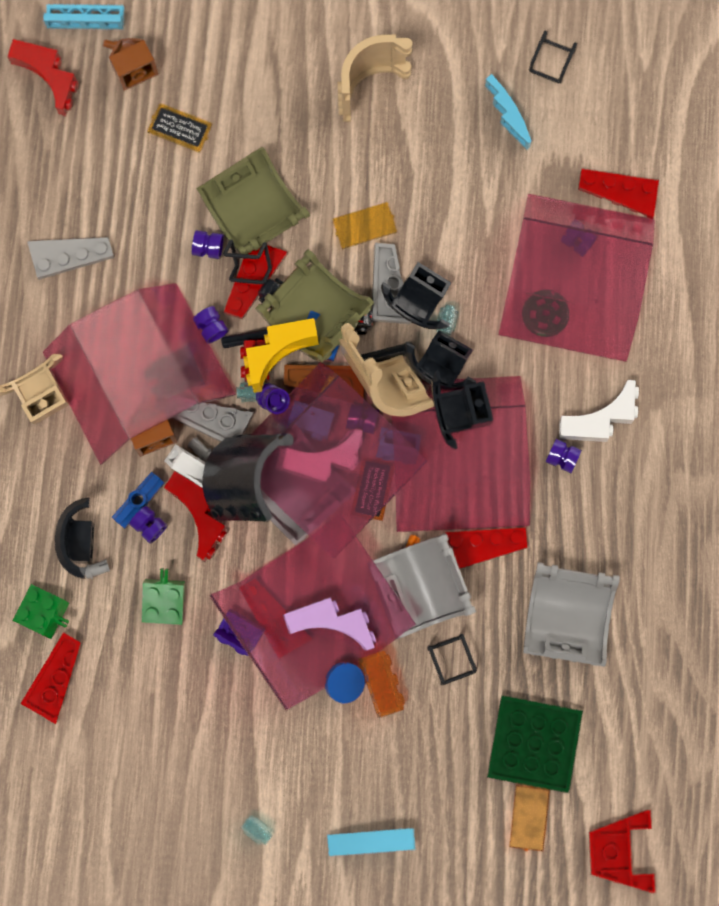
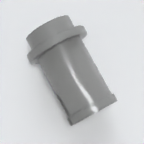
[187,437,212,462]
[84,559,110,580]

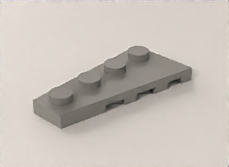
[27,237,114,280]
[372,243,412,324]
[165,396,254,442]

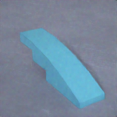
[485,74,531,150]
[328,828,416,856]

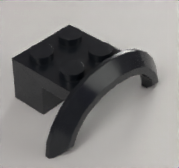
[381,262,451,330]
[404,330,477,392]
[431,370,494,450]
[54,498,95,579]

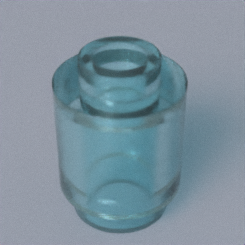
[436,305,459,335]
[236,382,264,403]
[241,815,273,846]

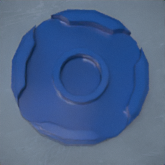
[325,662,365,704]

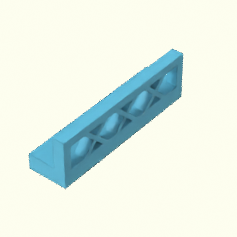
[43,4,124,29]

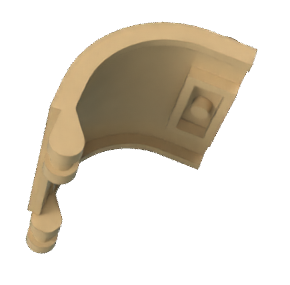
[337,34,412,122]
[339,323,434,416]

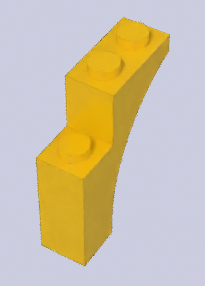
[243,318,319,393]

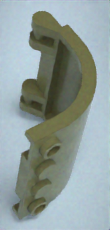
[196,147,310,259]
[255,249,375,362]

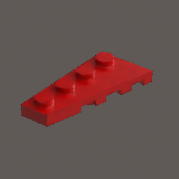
[578,169,659,220]
[224,245,288,320]
[20,632,81,724]

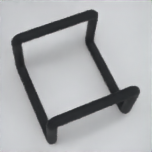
[529,30,577,84]
[223,239,272,284]
[427,633,477,686]

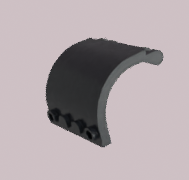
[202,434,294,522]

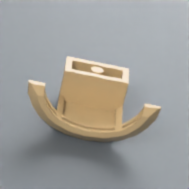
[0,354,70,425]

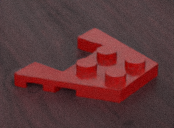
[588,810,656,893]

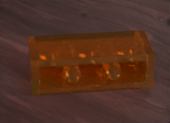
[358,650,405,718]

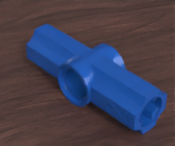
[111,472,165,529]

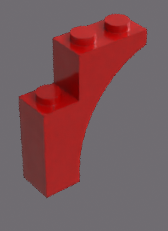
[7,39,78,116]
[164,471,227,562]

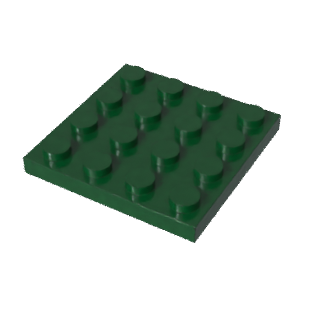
[487,695,583,793]

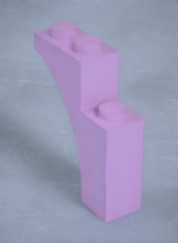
[283,598,376,651]

